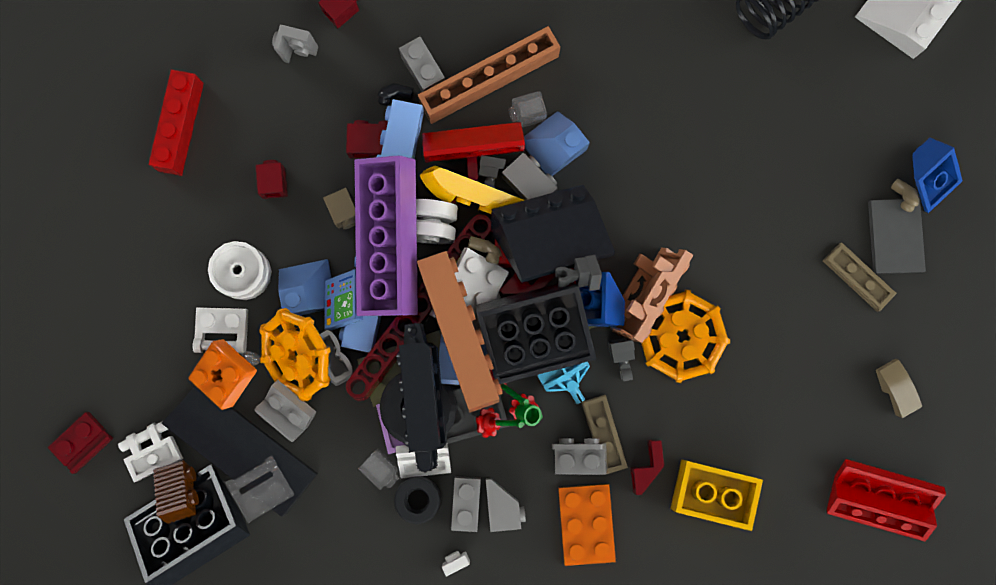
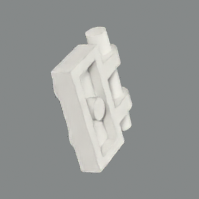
[118,421,183,482]

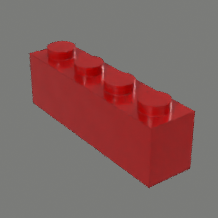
[148,69,204,176]

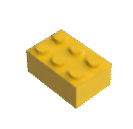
[670,459,763,531]

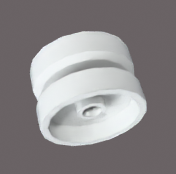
[416,199,458,244]
[208,241,272,300]

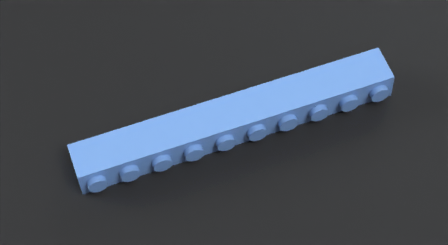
[339,99,425,352]

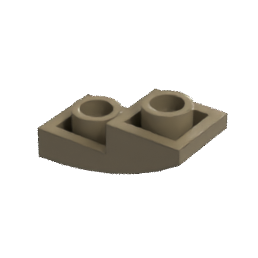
[876,359,922,418]

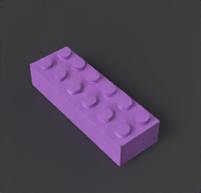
[355,155,418,316]

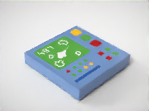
[325,269,363,330]

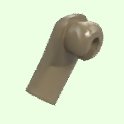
[891,179,919,212]
[468,236,502,264]

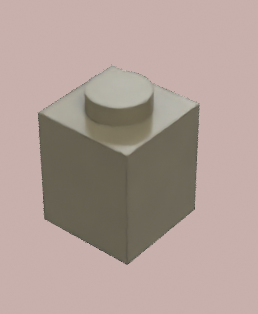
[323,188,355,229]

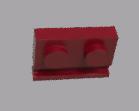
[48,412,113,474]

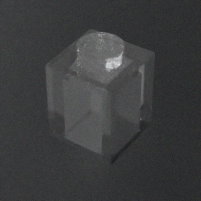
[508,91,547,127]
[358,449,399,490]

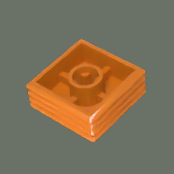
[189,339,257,410]

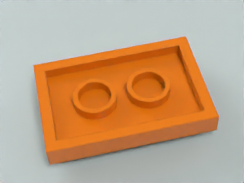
[558,484,616,566]

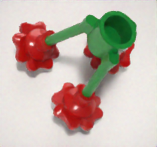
[476,370,543,438]

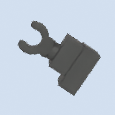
[479,156,506,188]
[555,255,602,291]
[607,338,635,382]

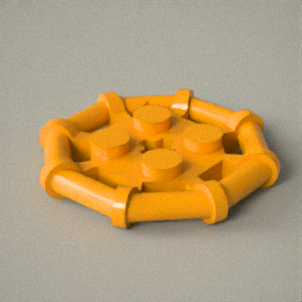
[641,289,730,383]
[259,308,331,401]

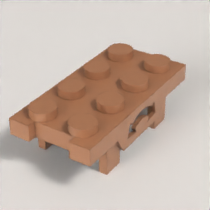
[610,248,693,343]

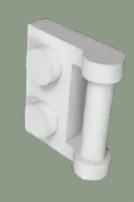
[193,308,248,354]

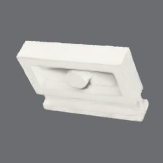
[396,443,451,478]

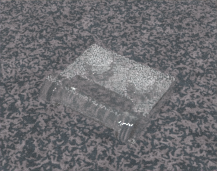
[225,456,294,523]

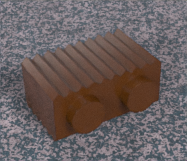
[153,460,199,523]

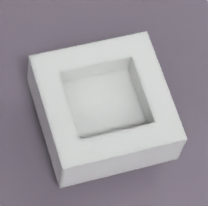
[442,551,470,576]

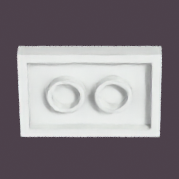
[429,248,509,331]

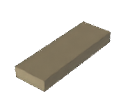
[823,242,897,312]
[581,395,628,474]

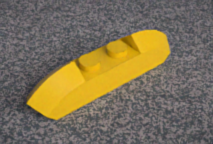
[420,166,524,214]

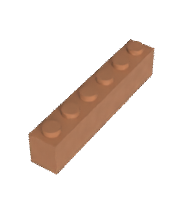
[418,26,560,124]
[417,251,503,413]

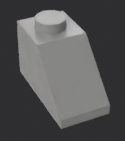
[486,477,526,532]

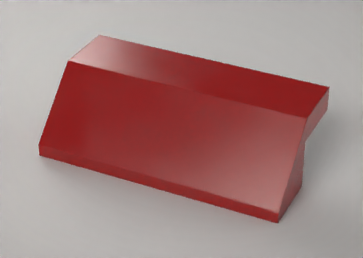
[422,122,525,162]
[827,459,946,542]

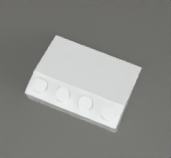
[855,0,961,59]

